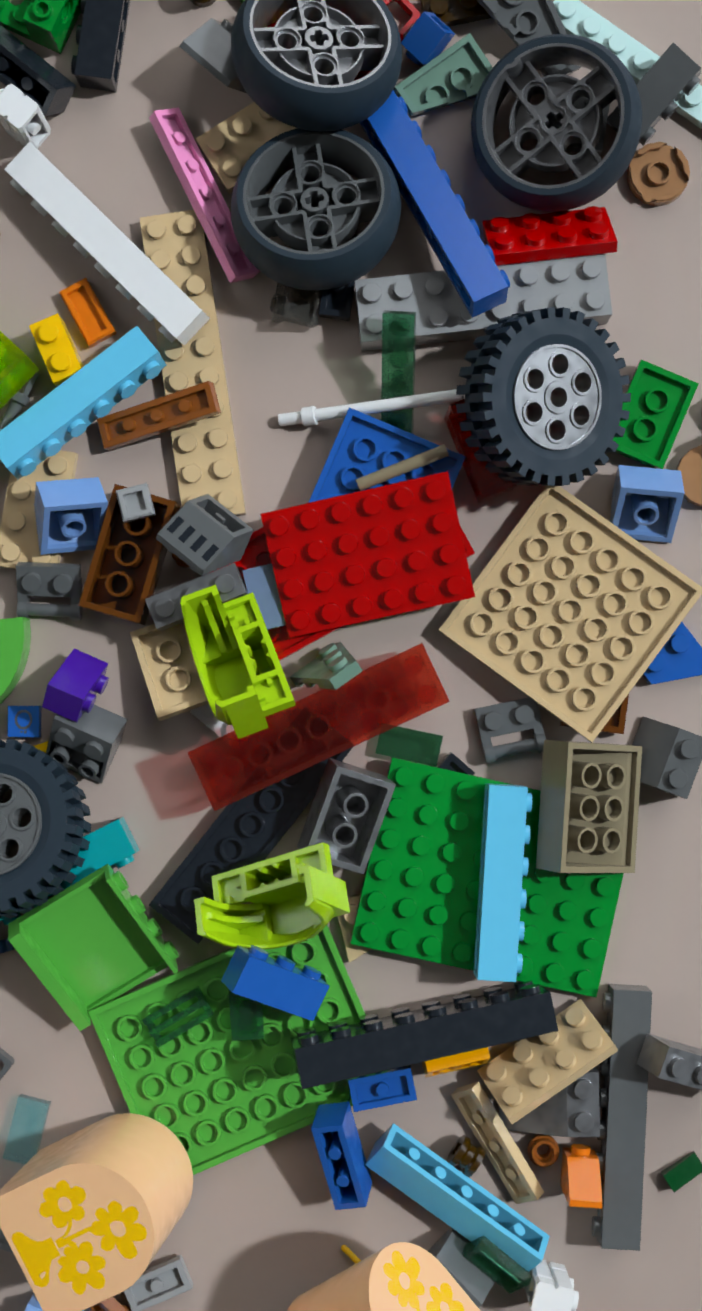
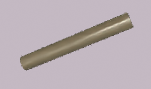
[355,444,449,491]

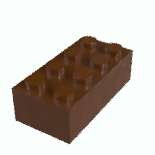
[78,484,180,625]

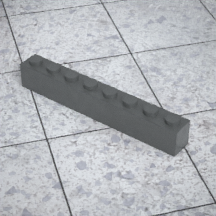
[592,984,652,1251]

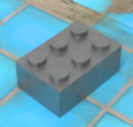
[297,758,396,874]

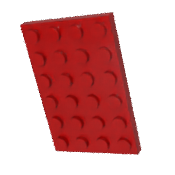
[260,471,475,638]

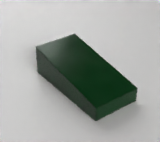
[661,1151,702,1192]

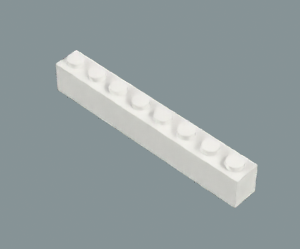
[4,141,210,346]

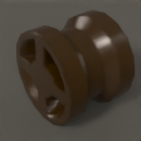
[447,1135,486,1177]

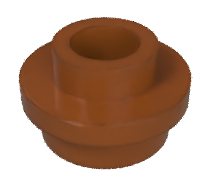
[527,1134,559,1167]

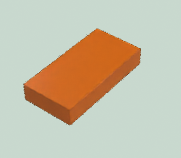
[59,277,117,348]

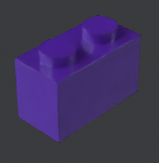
[42,648,109,722]

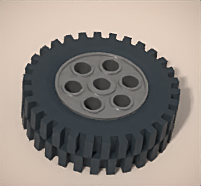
[456,307,631,486]

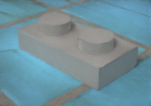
[124,1255,193,1311]

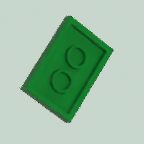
[613,359,699,469]

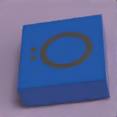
[8,706,42,737]

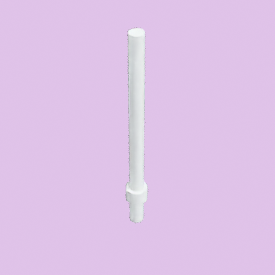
[278,389,464,426]

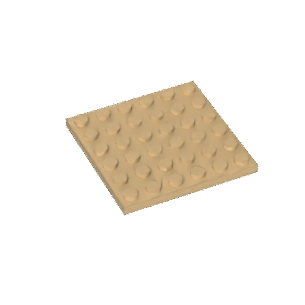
[439,486,702,743]

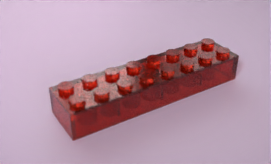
[187,643,450,811]

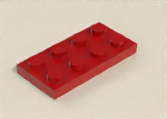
[482,206,618,266]

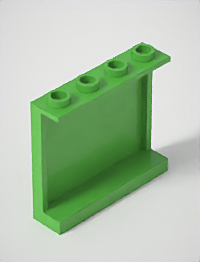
[8,864,179,1031]

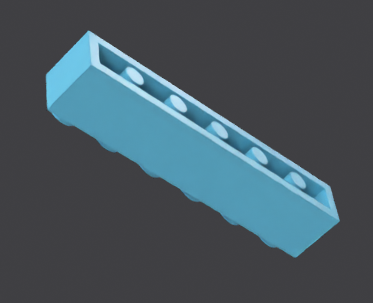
[0,326,167,480]
[473,783,532,982]
[365,1123,550,1278]

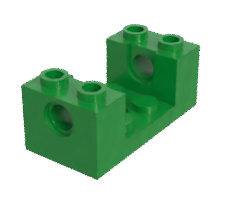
[0,0,81,54]

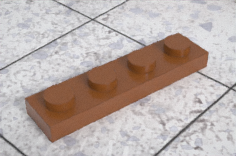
[97,381,221,450]

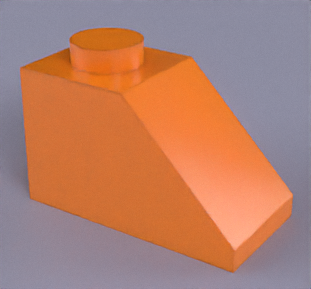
[560,1144,602,1209]

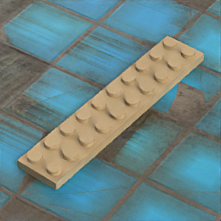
[140,210,246,516]

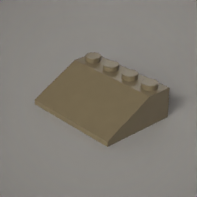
[536,740,642,873]

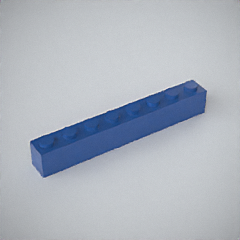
[360,90,510,318]

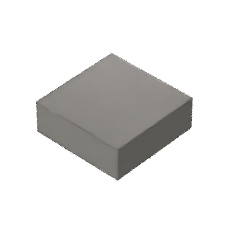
[116,483,156,523]

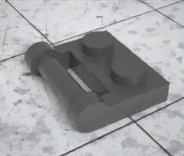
[16,562,83,621]
[474,697,546,764]

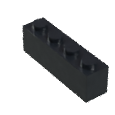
[71,0,130,92]
[0,25,76,116]

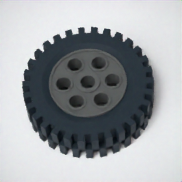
[0,739,91,919]

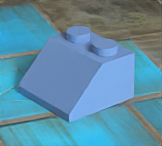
[610,465,685,543]
[34,477,108,555]

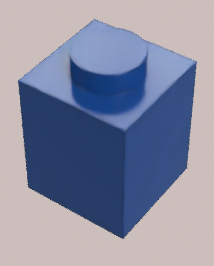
[401,11,455,65]

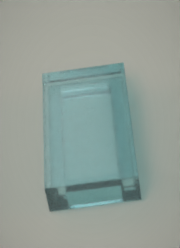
[2,1094,51,1164]

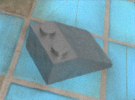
[499,1067,600,1137]

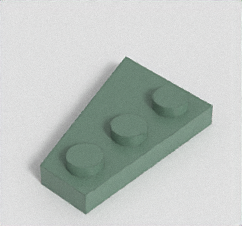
[394,33,493,116]
[290,642,363,690]

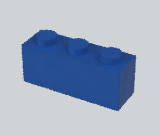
[221,945,330,1021]
[311,1102,372,1210]

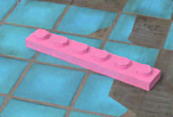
[149,107,260,283]

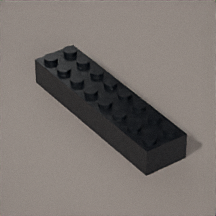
[291,981,558,1089]

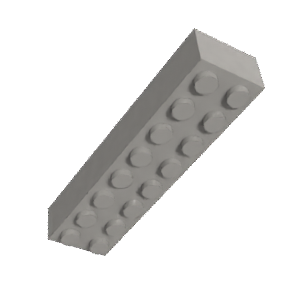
[355,254,612,351]

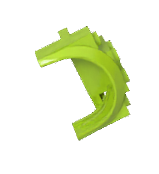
[180,584,296,739]
[194,842,350,949]

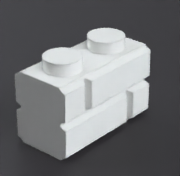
[0,84,51,149]
[523,1260,579,1311]

